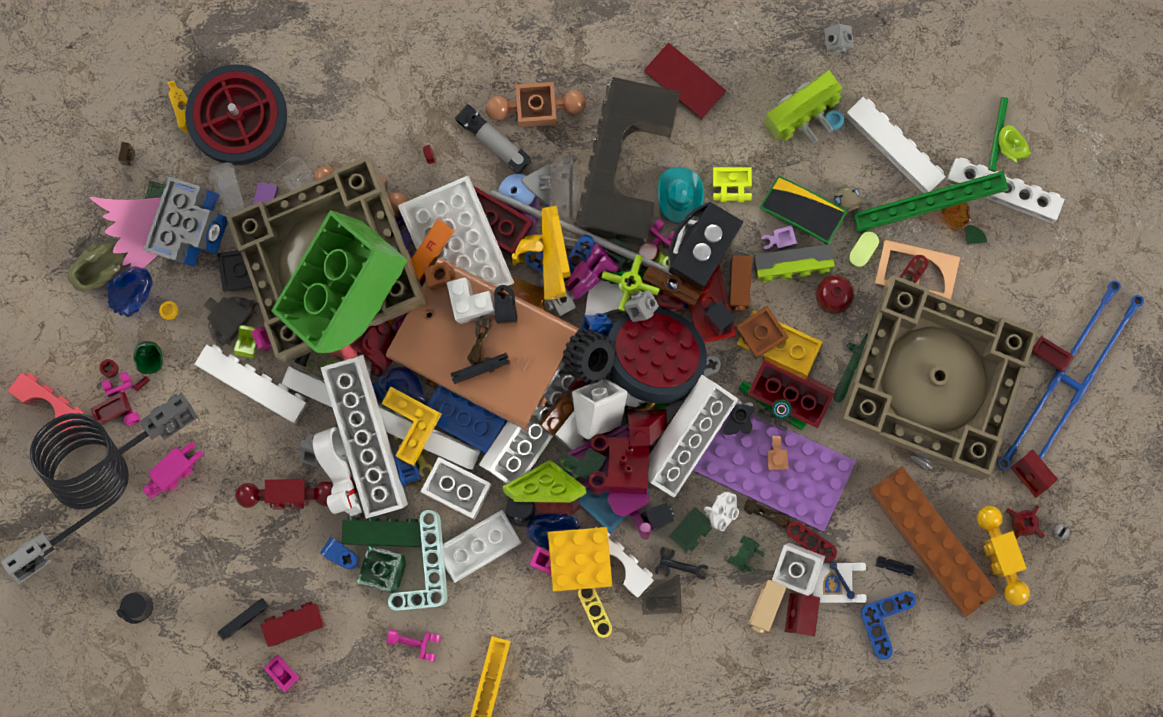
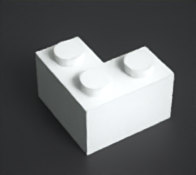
[447,277,495,324]

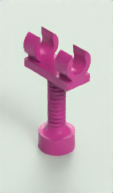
[631,219,678,269]
[102,372,141,426]
[386,628,441,662]

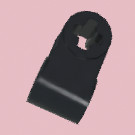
[494,285,517,324]

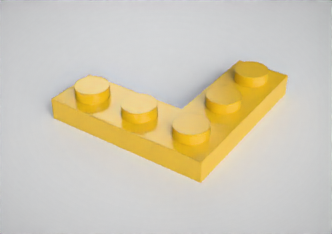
[382,387,441,466]

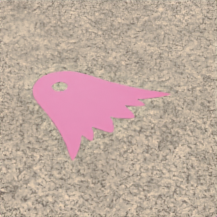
[90,197,161,287]

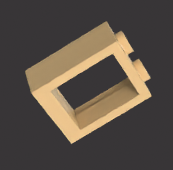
[748,580,786,635]

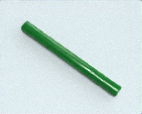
[988,97,1008,172]

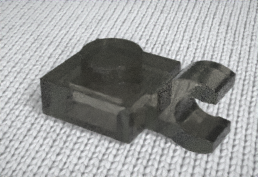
[756,408,792,431]

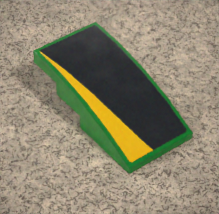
[759,175,848,244]

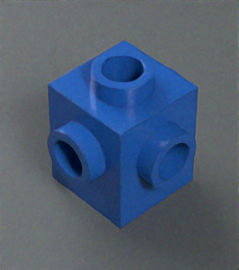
[581,313,613,336]

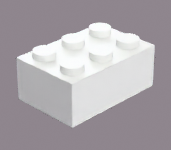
[421,457,492,520]

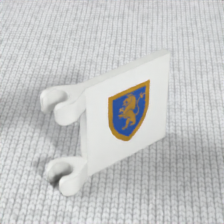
[813,563,867,603]

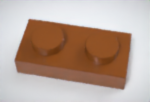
[538,393,574,437]

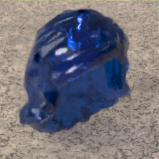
[106,266,153,317]
[385,367,428,412]
[525,513,581,550]

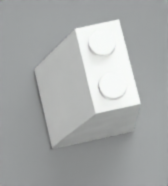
[572,379,627,440]

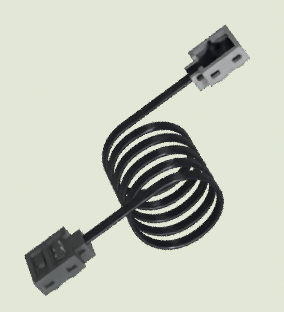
[0,392,198,585]

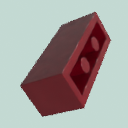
[260,601,326,647]

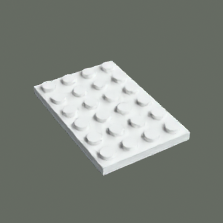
[398,175,514,287]

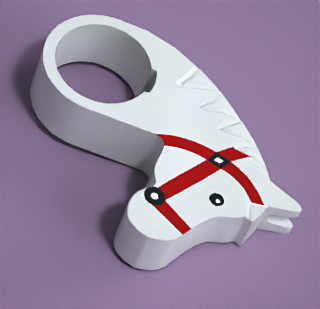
[313,427,365,518]

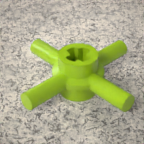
[602,255,660,312]

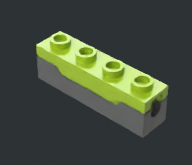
[753,244,835,283]

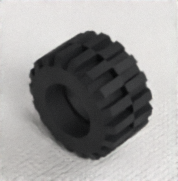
[563,329,616,383]

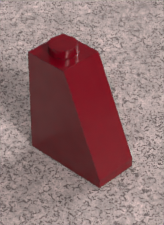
[627,409,667,446]

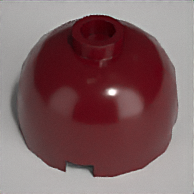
[816,275,854,314]

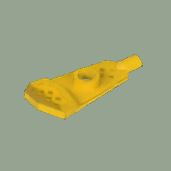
[167,80,189,135]

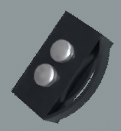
[668,202,744,292]

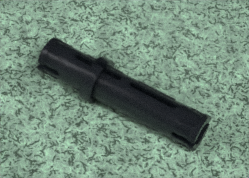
[451,352,510,384]

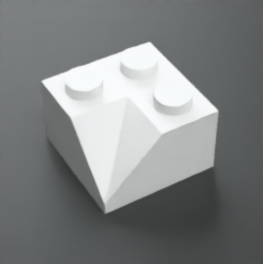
[772,543,825,596]

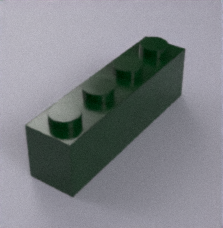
[341,517,422,547]

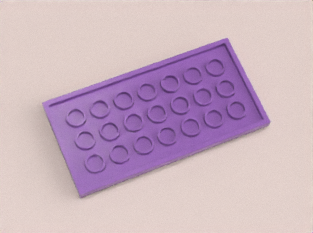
[692,412,856,532]

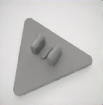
[521,164,551,206]

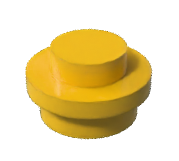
[159,301,179,320]

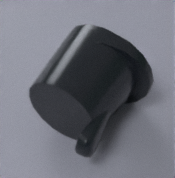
[506,498,536,527]
[116,592,153,624]

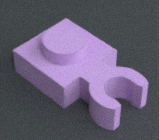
[761,225,797,251]

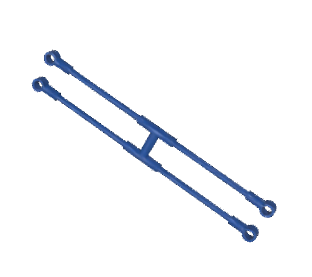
[997,281,1144,483]

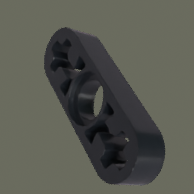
[217,598,269,641]

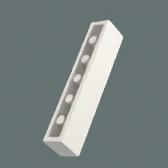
[845,97,946,193]
[194,344,308,425]

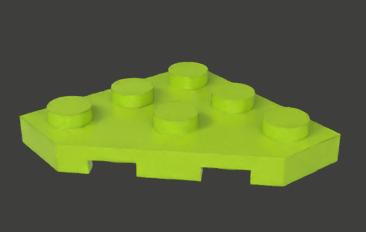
[503,460,586,503]

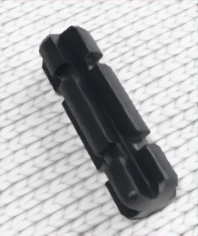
[876,556,914,576]

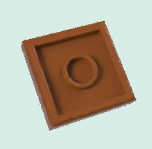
[735,306,789,359]

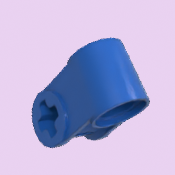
[395,449,422,487]
[320,537,359,569]

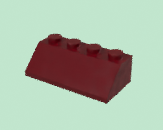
[747,356,836,428]

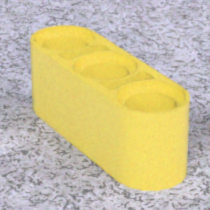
[578,588,612,638]

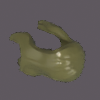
[68,243,124,291]

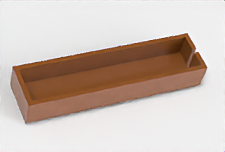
[868,466,998,618]

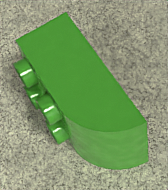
[271,210,408,353]

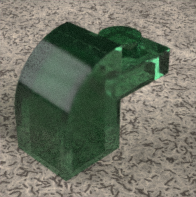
[560,448,607,482]

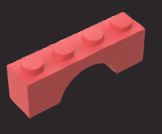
[8,372,85,436]

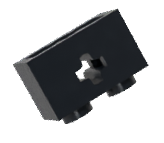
[704,301,736,337]
[640,502,674,533]

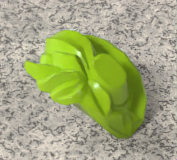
[998,125,1032,163]

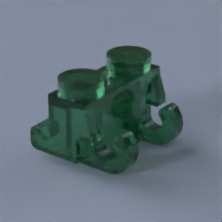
[727,535,765,573]

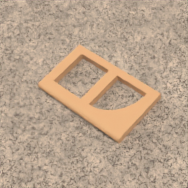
[875,240,960,300]

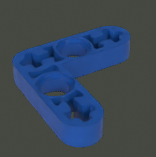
[524,234,595,284]
[860,591,916,660]

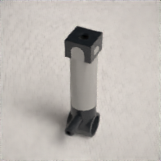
[454,104,531,174]

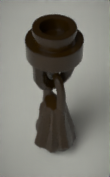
[467,317,492,365]
[743,499,790,528]

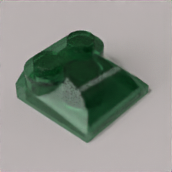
[357,545,406,594]

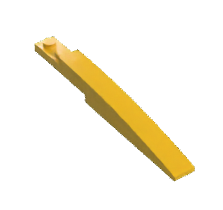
[470,636,511,717]

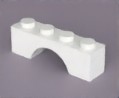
[595,527,654,598]

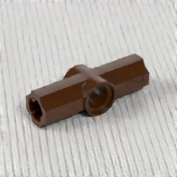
[642,265,702,307]

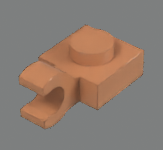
[767,436,788,471]

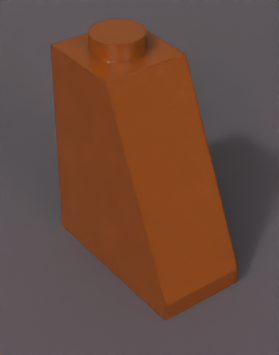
[729,255,752,312]

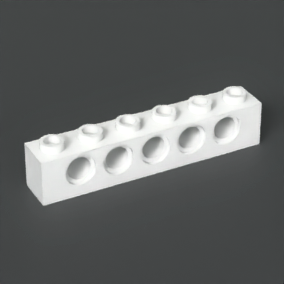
[945,158,1065,224]

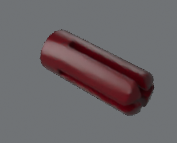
[133,376,150,392]

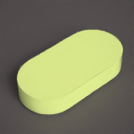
[849,232,879,268]

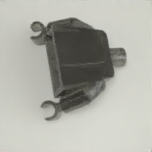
[204,296,260,351]

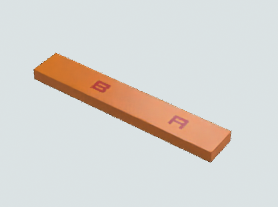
[387,219,455,327]

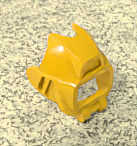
[511,235,544,266]

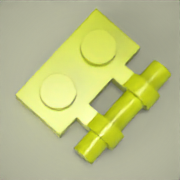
[713,167,752,202]

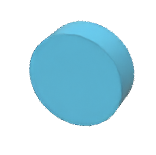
[825,110,844,130]

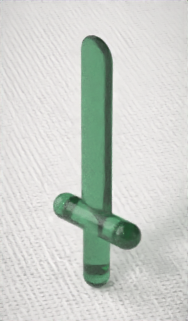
[833,332,868,402]

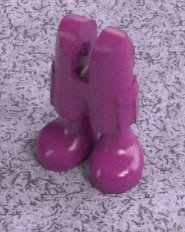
[564,244,620,300]

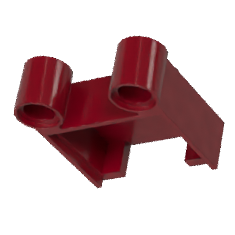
[589,434,649,495]

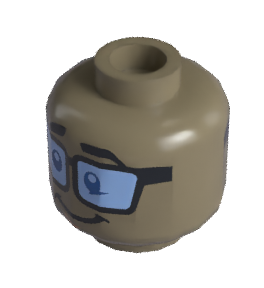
[833,184,862,214]

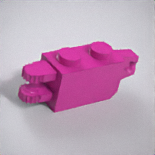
[143,442,204,499]

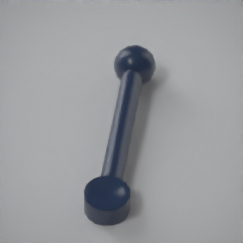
[830,562,855,599]

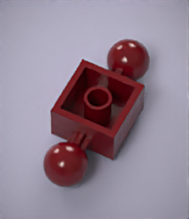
[235,479,333,510]

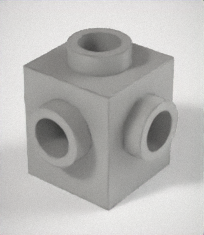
[824,24,854,55]
[543,287,576,317]
[624,290,659,322]
[299,433,319,467]

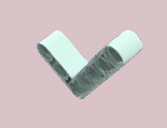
[388,510,448,611]

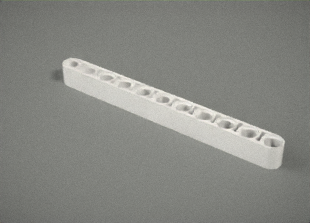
[282,365,481,469]

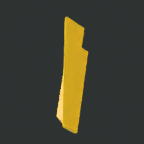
[542,205,571,300]

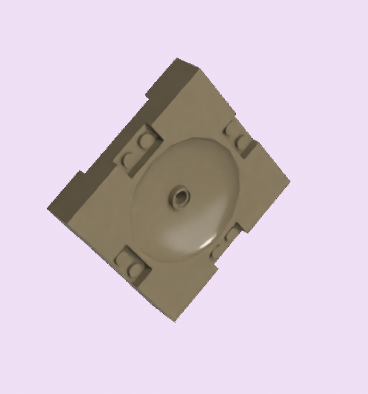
[226,156,428,363]
[836,275,1038,480]

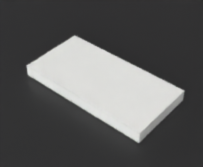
[443,510,522,583]

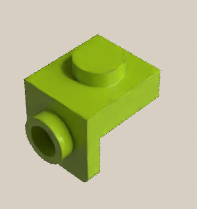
[234,325,257,358]

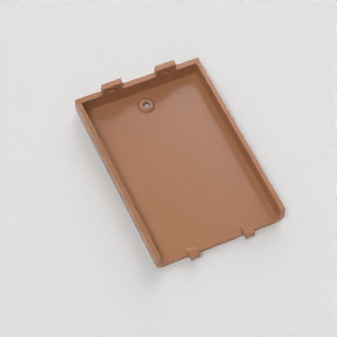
[386,258,581,431]

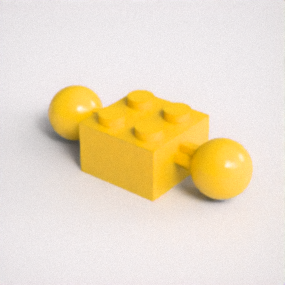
[977,506,1030,606]

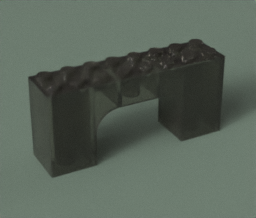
[575,77,680,246]

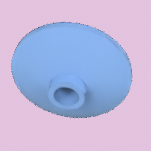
[498,174,535,211]

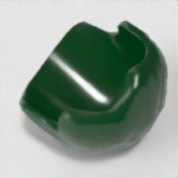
[133,341,163,375]

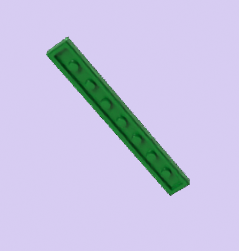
[853,171,1009,233]

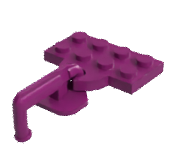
[562,424,652,540]

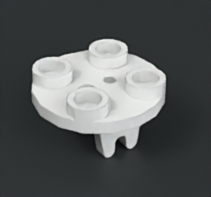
[704,492,739,531]

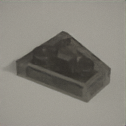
[641,574,682,615]

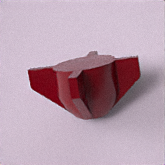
[1005,505,1045,539]

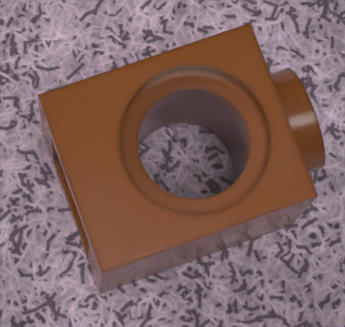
[424,262,456,290]

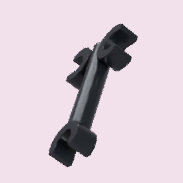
[655,547,708,580]

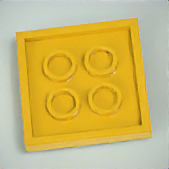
[548,527,612,591]

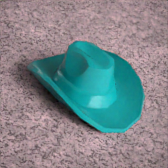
[658,167,704,224]

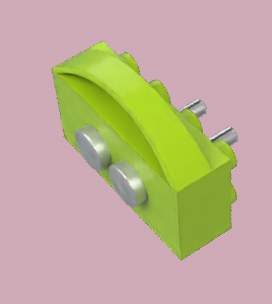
[764,70,843,144]

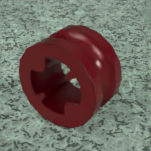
[99,359,119,378]

